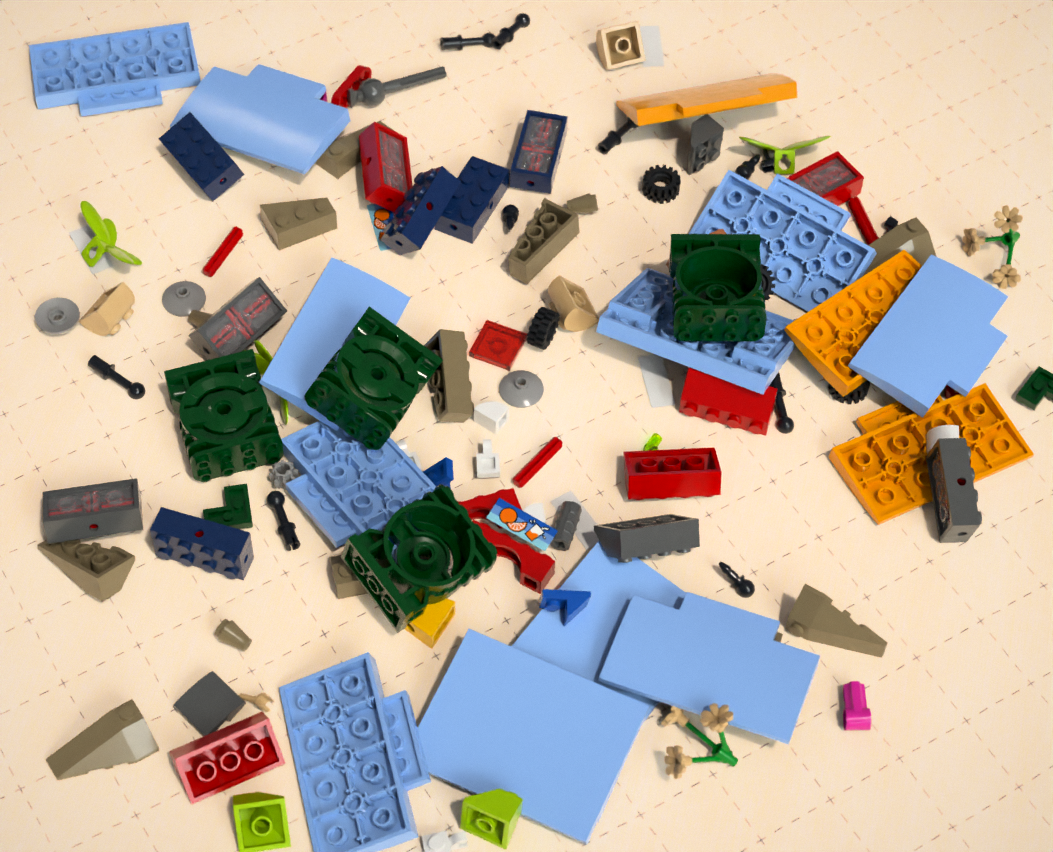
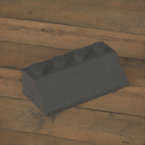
[594,514,700,562]

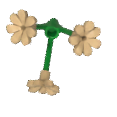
[963,205,1023,289]
[661,703,738,779]

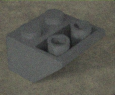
[687,114,724,175]

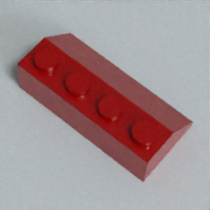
[679,367,778,436]
[623,447,722,500]
[169,711,286,804]

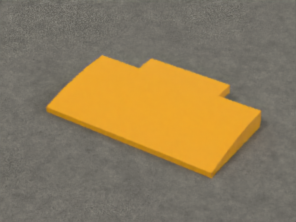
[616,73,797,126]
[784,250,922,397]
[829,383,1034,525]

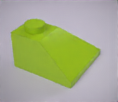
[460,788,523,850]
[233,791,291,852]

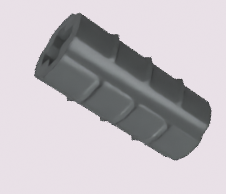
[550,501,582,551]

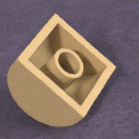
[596,21,646,70]
[548,275,599,332]
[79,282,135,336]

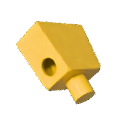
[405,599,455,648]

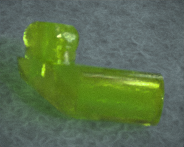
[643,433,662,451]

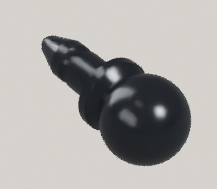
[735,154,761,180]
[502,204,519,230]
[719,562,755,598]

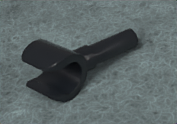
[761,149,775,173]
[884,216,898,234]

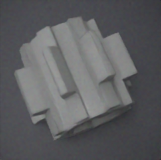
[269,460,299,490]

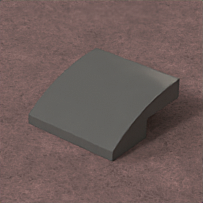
[174,671,246,736]

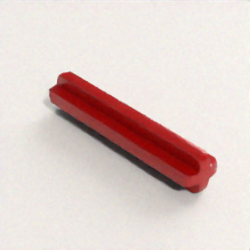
[848,196,878,245]
[202,226,243,277]
[513,437,563,488]

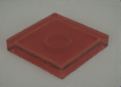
[469,320,527,371]

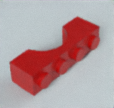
[457,488,522,529]
[473,520,555,594]

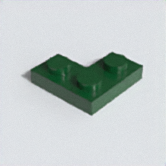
[1015,366,1053,411]
[203,483,253,529]

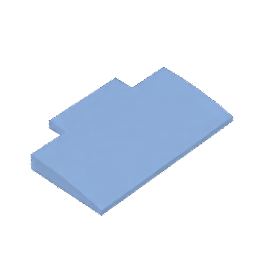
[29,22,201,117]
[170,64,351,175]
[689,170,877,312]
[848,254,1009,418]
[259,257,411,431]
[282,420,436,561]
[599,592,820,745]
[279,652,431,852]

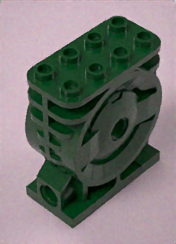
[669,234,767,341]
[304,306,443,450]
[164,349,284,482]
[341,484,498,633]

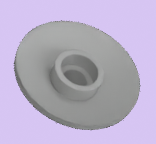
[162,281,206,317]
[35,297,80,334]
[499,370,544,408]

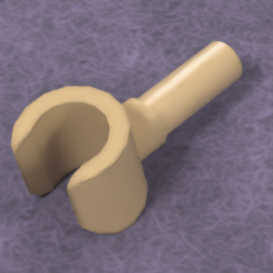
[239,693,274,712]

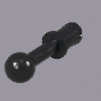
[492,13,531,50]
[440,32,495,51]
[598,116,639,155]
[88,355,146,400]
[769,372,794,434]
[266,491,301,551]

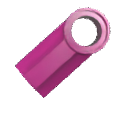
[842,681,871,730]

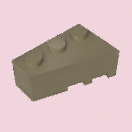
[260,197,337,250]

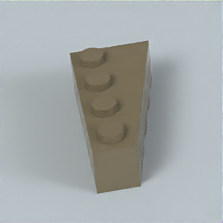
[508,198,580,284]
[424,329,474,423]

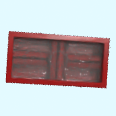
[359,121,413,212]
[787,151,864,206]

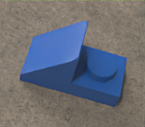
[423,457,454,489]
[539,589,591,626]

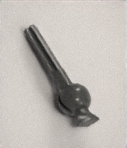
[347,66,447,108]

